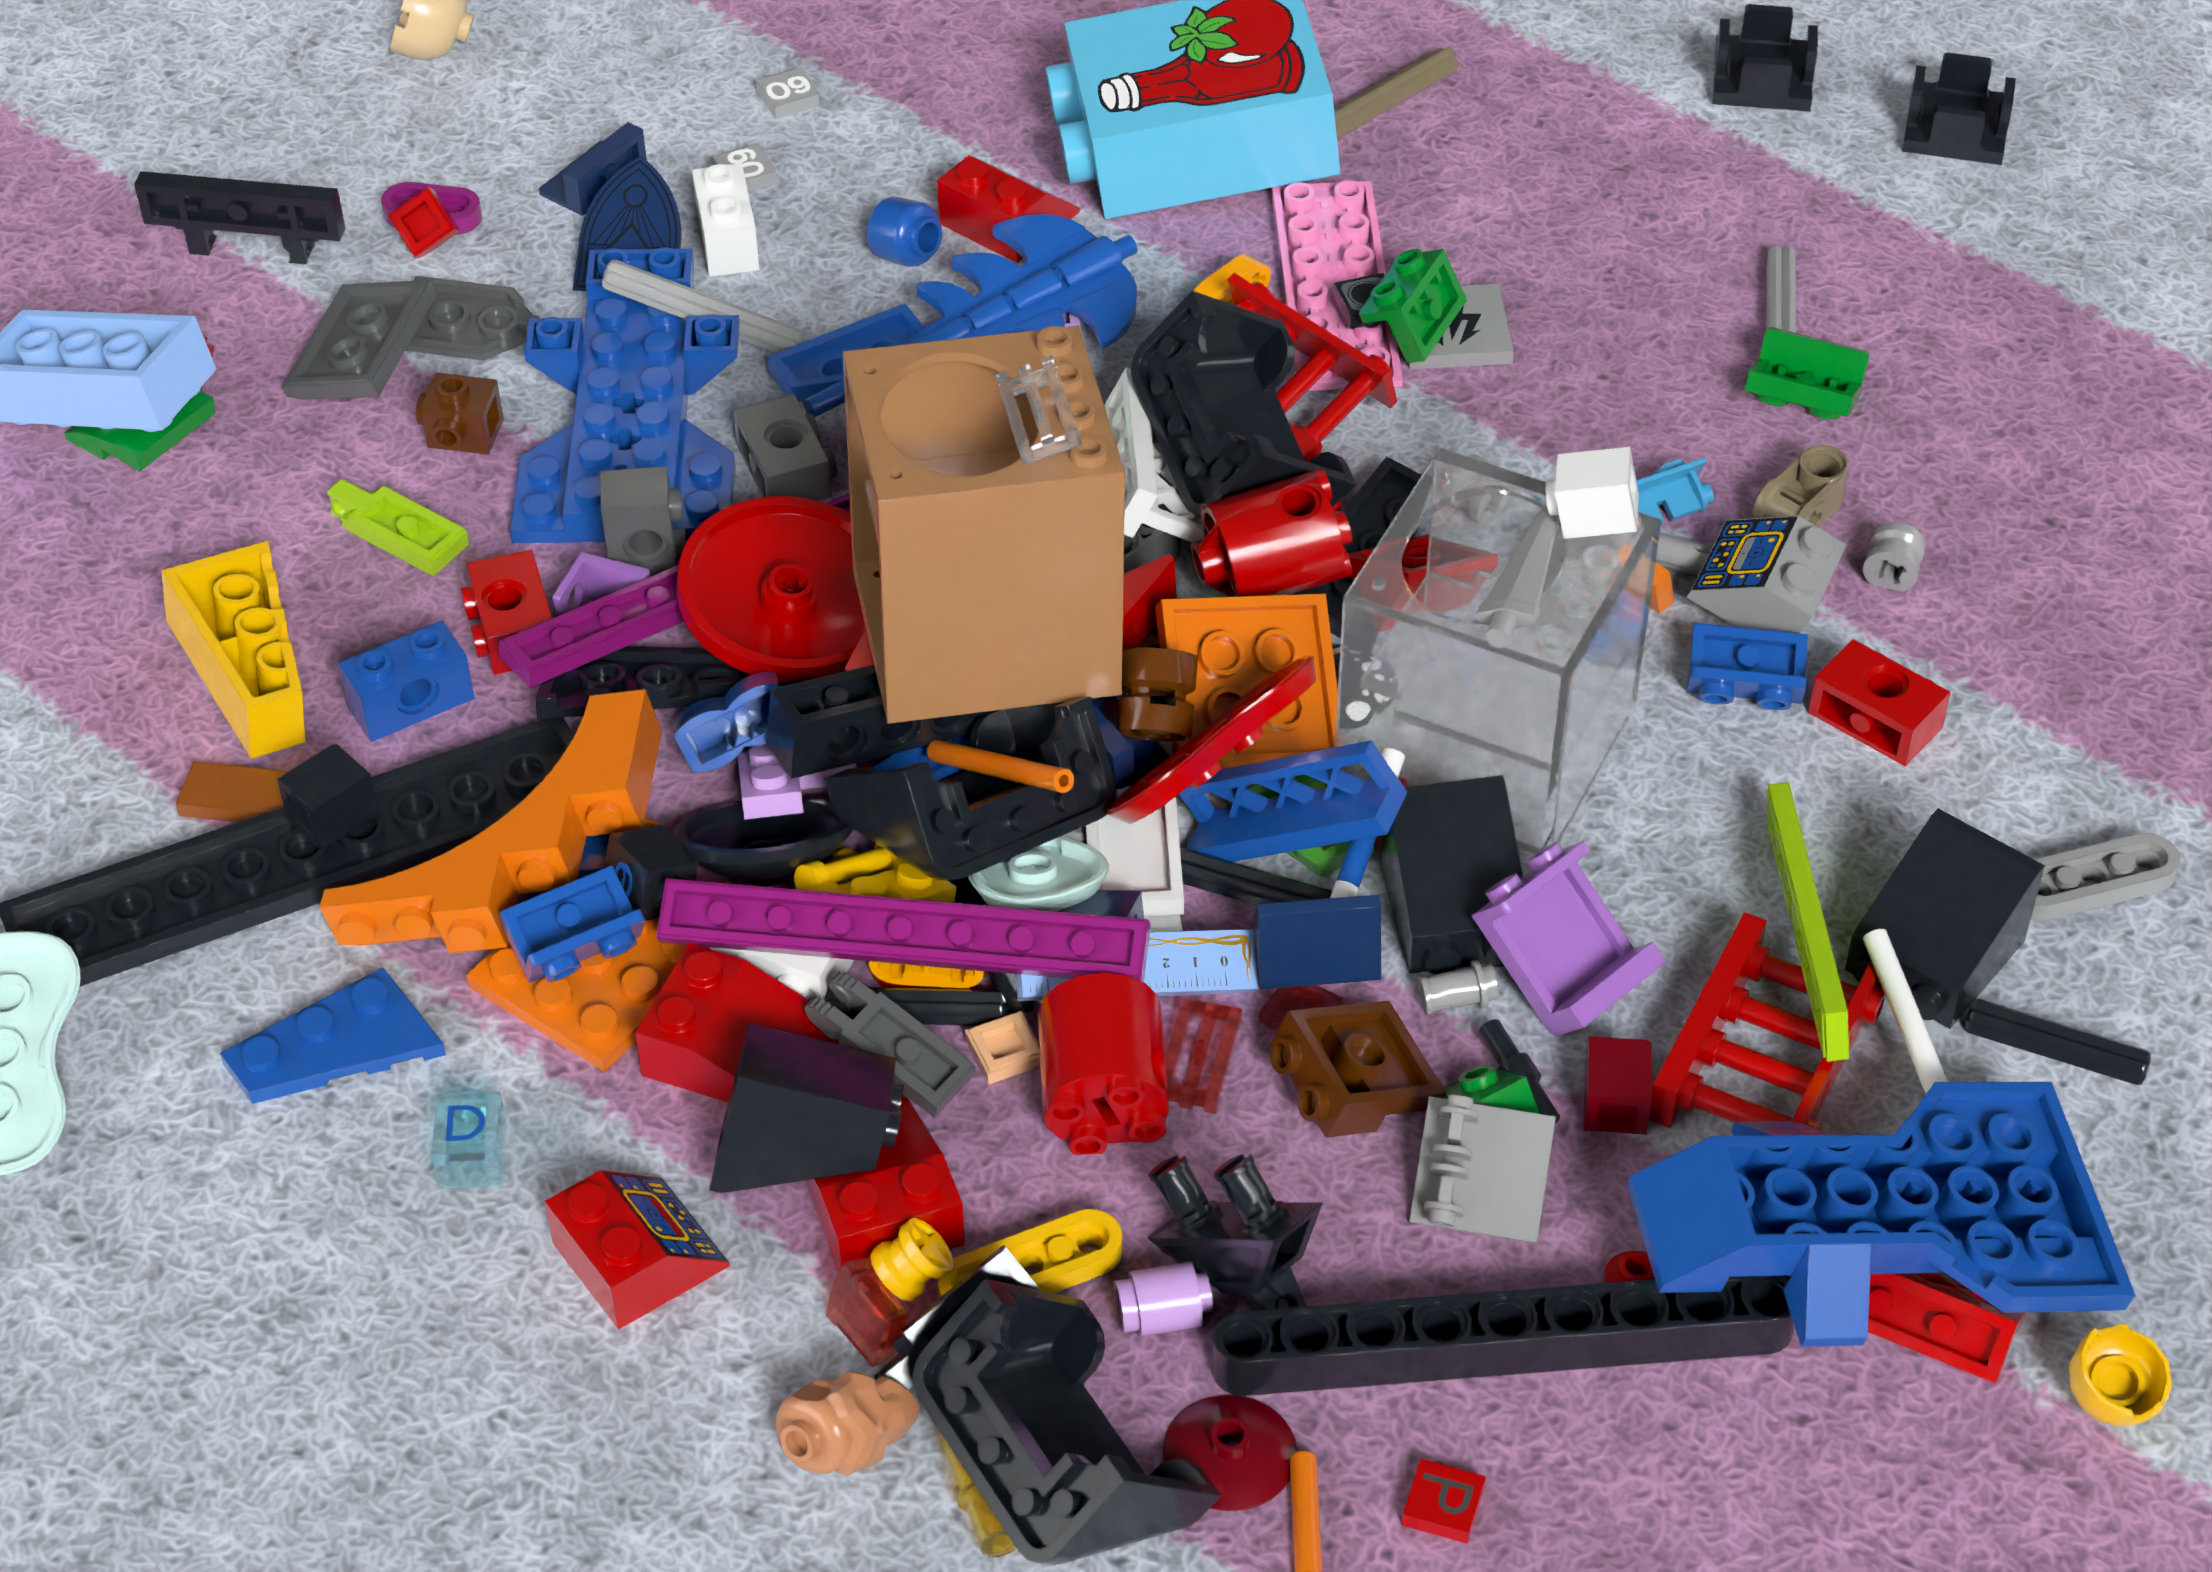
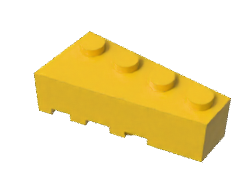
[161,541,305,759]

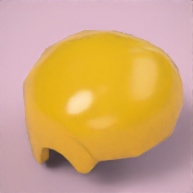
[2068,1323,2172,1427]

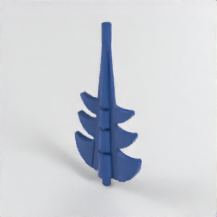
[803,214,1138,417]

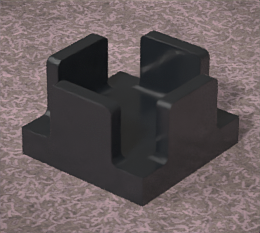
[1712,4,1818,112]
[1902,52,2016,165]

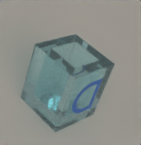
[431,1090,507,1190]

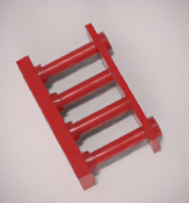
[1227,273,1398,462]
[1649,912,1886,1130]

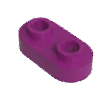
[381,182,482,235]

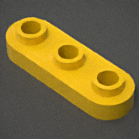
[938,1209,1122,1298]

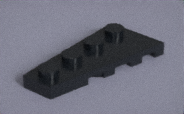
[1291,456,1433,650]
[535,646,751,720]

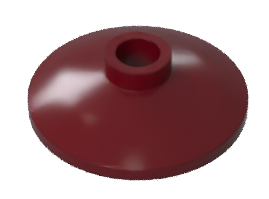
[1163,1395,1297,1511]

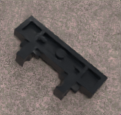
[134,171,346,265]

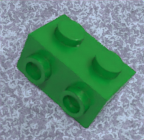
[1744,327,1870,419]

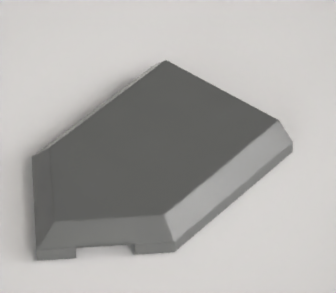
[405,276,540,361]

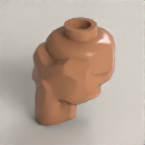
[776,1371,919,1476]

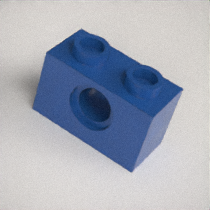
[338,620,475,742]

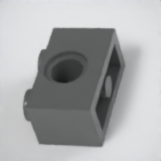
[733,394,837,501]
[600,466,687,577]

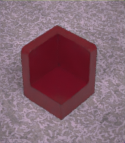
[1583,1036,1652,1135]

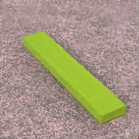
[1766,782,1849,1062]

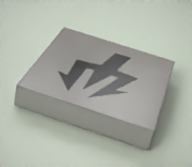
[1408,283,1514,369]

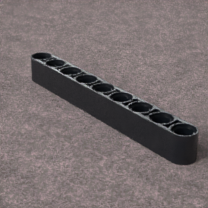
[1212,1276,1795,1396]

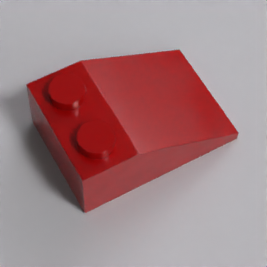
[635,943,839,1103]
[805,1097,965,1281]

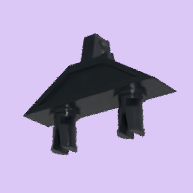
[1147,1154,1323,1311]

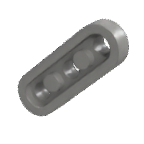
[2031,833,2180,921]

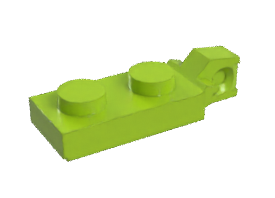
[327,479,469,577]

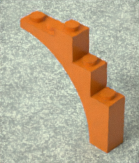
[320,689,662,953]

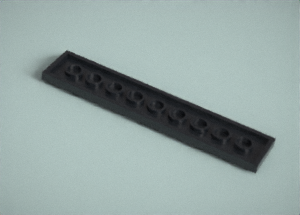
[0,717,574,987]

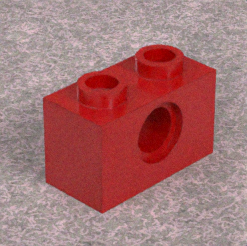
[460,549,552,675]
[1808,639,1951,767]

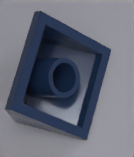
[1250,895,1381,990]

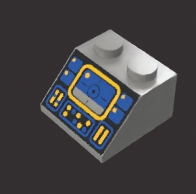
[1686,516,1847,633]

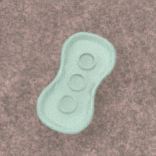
[968,836,1109,912]
[0,931,81,1175]

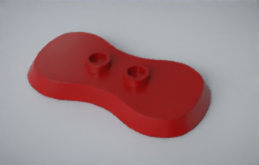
[1106,655,1316,824]

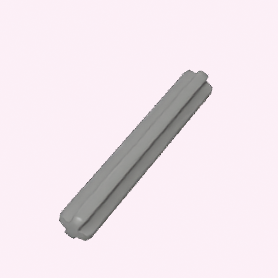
[602,259,802,353]

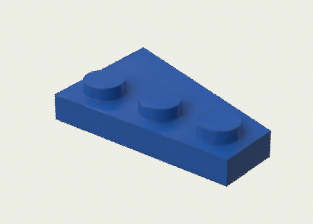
[220,967,446,1104]

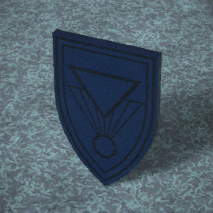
[573,156,682,291]

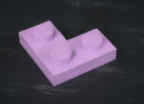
[738,744,857,820]

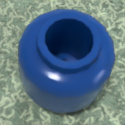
[866,196,943,267]

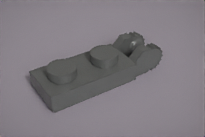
[804,971,976,1118]

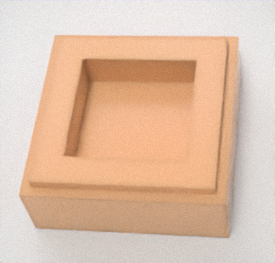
[965,1011,1040,1085]

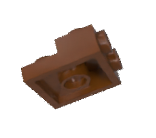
[1270,1001,1446,1138]

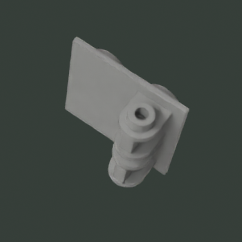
[1409,1095,1556,1243]

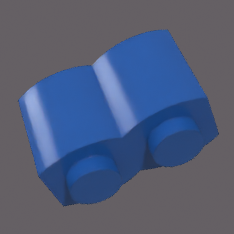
[672,671,782,773]

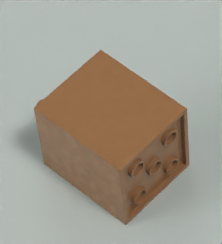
[843,326,1125,724]

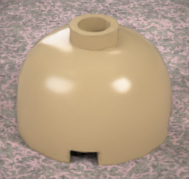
[390,0,474,60]

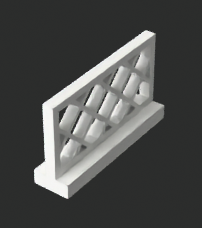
[1104,368,1205,543]

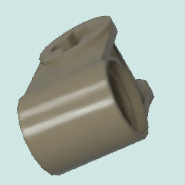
[1752,445,1849,528]

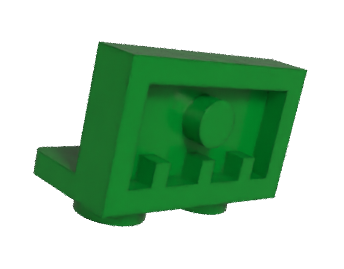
[1359,249,1467,363]

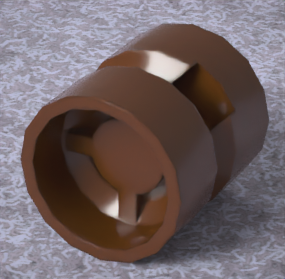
[1117,647,1198,742]

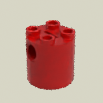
[1191,469,1352,597]
[1038,973,1169,1155]

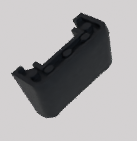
[1131,291,1357,516]
[824,696,1117,880]
[913,1279,1221,1565]

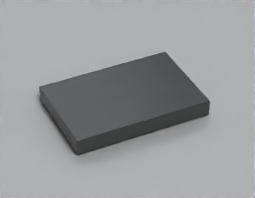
[282,280,437,400]

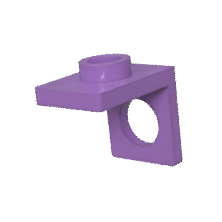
[553,552,650,617]

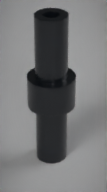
[1478,1019,1560,1123]

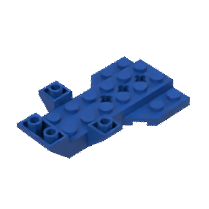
[510,247,740,543]
[1627,1082,2136,1347]

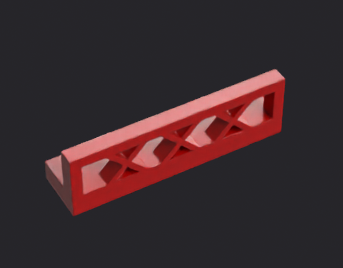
[1788,1273,2027,1383]

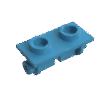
[1636,457,1714,530]

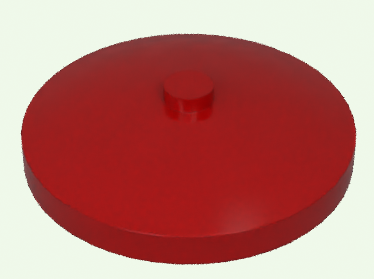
[676,496,866,682]

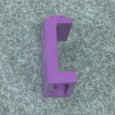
[1472,840,1666,1037]

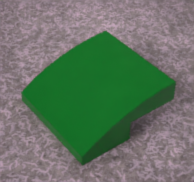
[65,391,216,472]

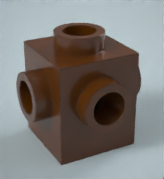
[416,373,504,455]

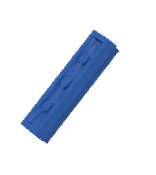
[1179,740,1407,862]

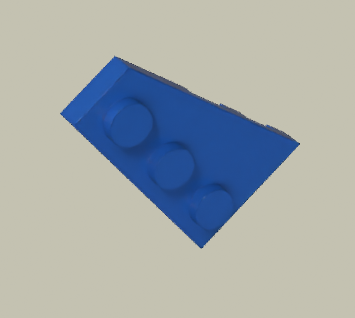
[767,304,925,402]

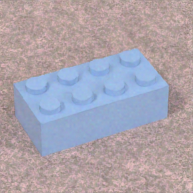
[0,309,217,432]

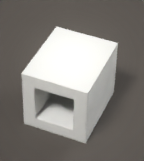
[1546,447,1639,539]

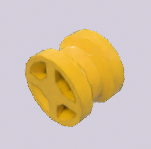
[870,1218,954,1302]

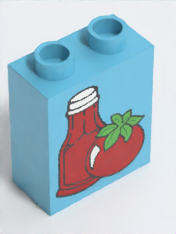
[1045,0,1340,219]

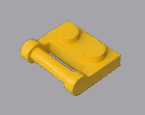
[794,843,956,903]

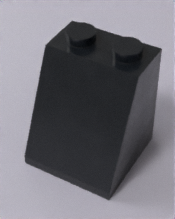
[1380,775,1523,974]
[1845,808,2045,1029]
[709,1023,904,1193]

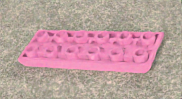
[1272,180,1403,392]

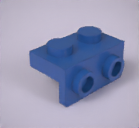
[1687,623,1809,710]
[499,866,646,983]

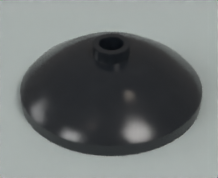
[674,796,853,886]

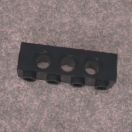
[766,665,991,779]

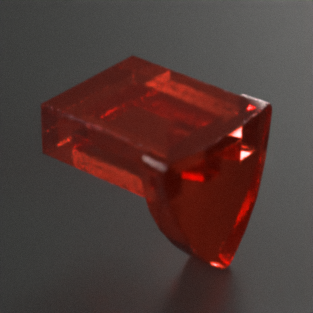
[826,1258,908,1367]

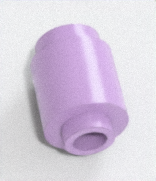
[1114,1261,1213,1337]

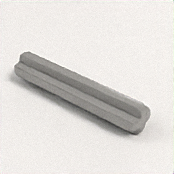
[1766,245,1796,333]

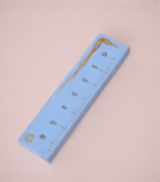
[1016,929,1259,1001]

